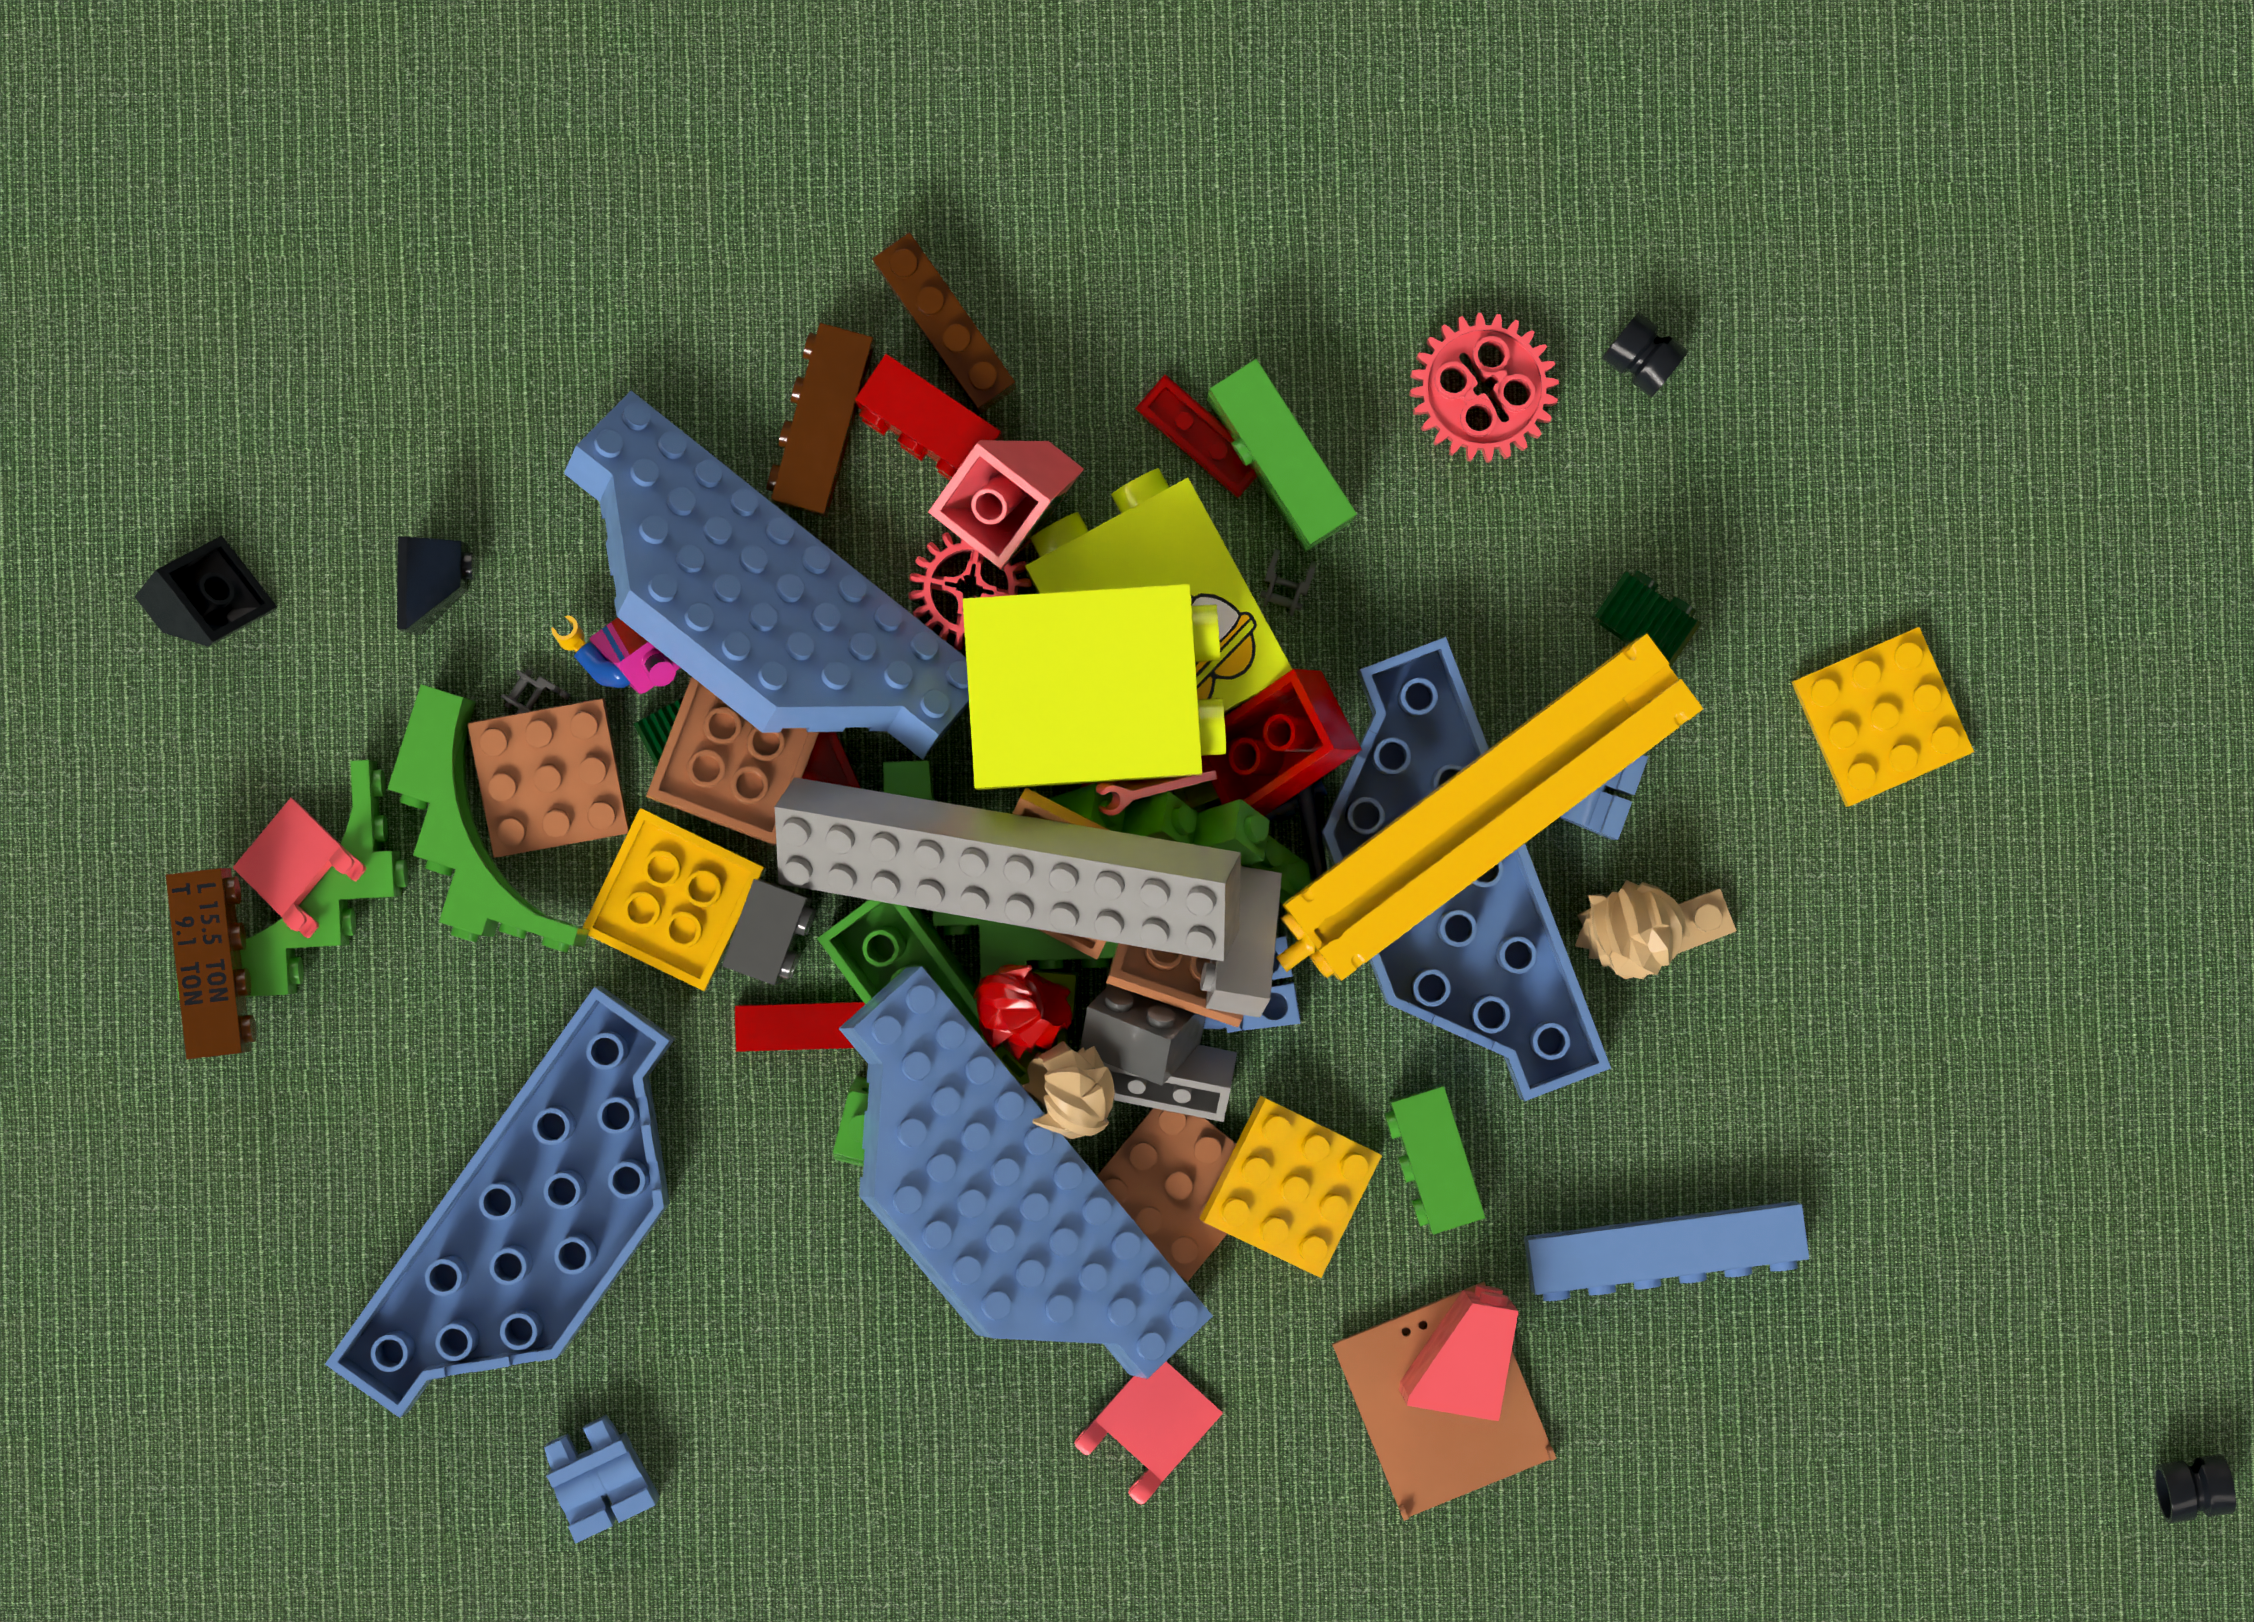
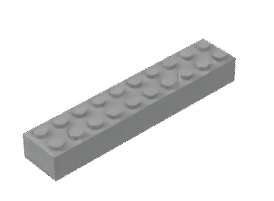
[774,777,1241,962]

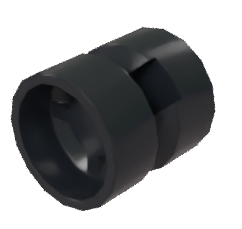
[1601,311,1689,398]
[2154,1454,2236,1524]

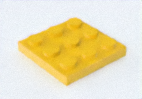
[1791,627,1974,807]
[583,808,765,991]
[1199,1095,1382,1278]

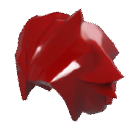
[973,964,1072,1060]

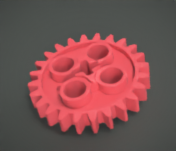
[1409,313,1559,463]

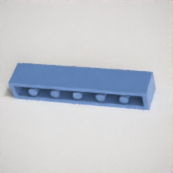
[1524,1201,1809,1301]

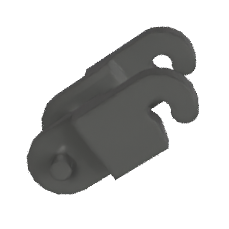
[1260,548,1317,616]
[500,669,571,714]

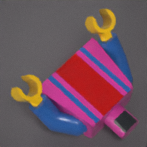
[551,615,681,694]

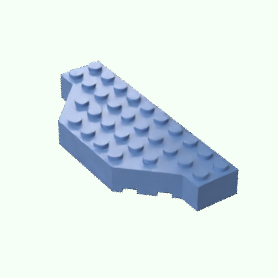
[564,391,969,760]
[1321,637,1611,1101]
[838,966,1213,1379]
[325,986,675,1418]

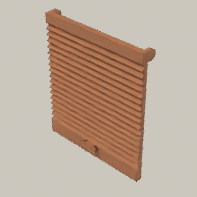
[1332,1281,1556,1521]

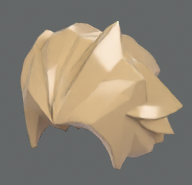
[1575,880,1690,979]
[1022,1041,1115,1139]

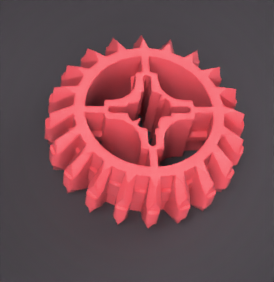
[908,532,1032,651]

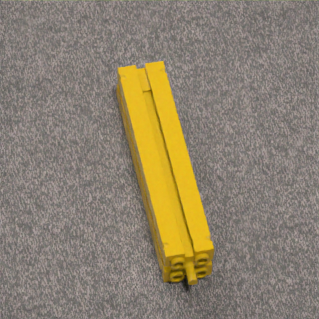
[1276,634,1704,981]

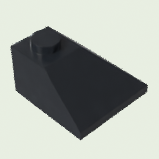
[134,535,277,647]
[397,536,476,635]

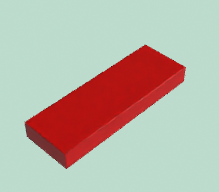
[1135,375,1257,499]
[735,1002,865,1052]

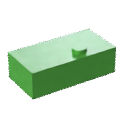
[1207,359,1357,552]
[817,900,987,1043]

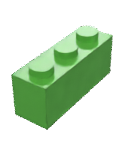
[1384,1084,1485,1235]

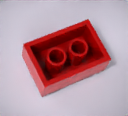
[855,354,1003,481]
[1201,669,1362,816]

